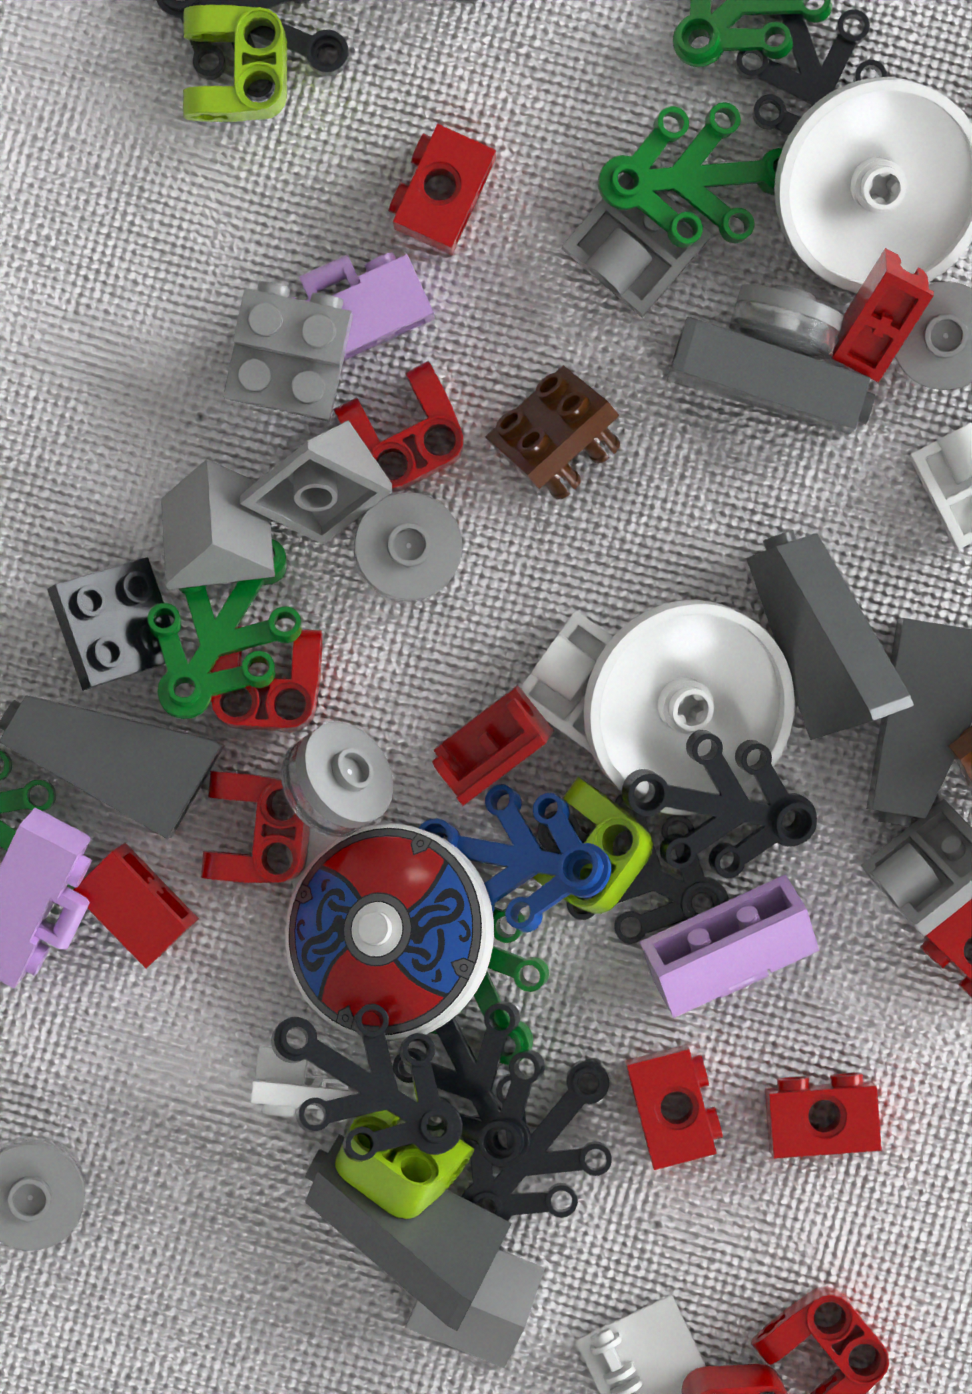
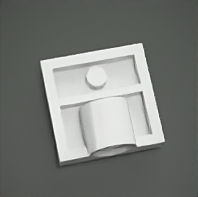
[908,423,972,550]
[520,610,613,753]
[250,1046,358,1122]

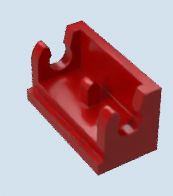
[831,248,934,383]
[432,685,554,806]
[73,842,199,969]

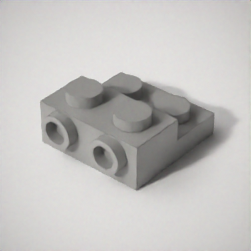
[223,281,353,422]

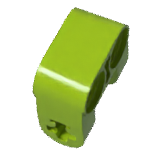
[183,5,287,122]
[532,776,653,914]
[335,1110,474,1219]

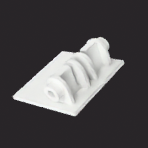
[575,1294,706,1394]

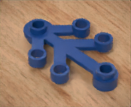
[418,784,611,933]

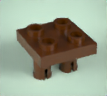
[485,365,620,500]

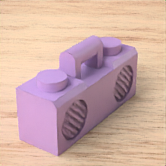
[291,252,435,361]
[0,808,92,989]
[639,874,820,1018]

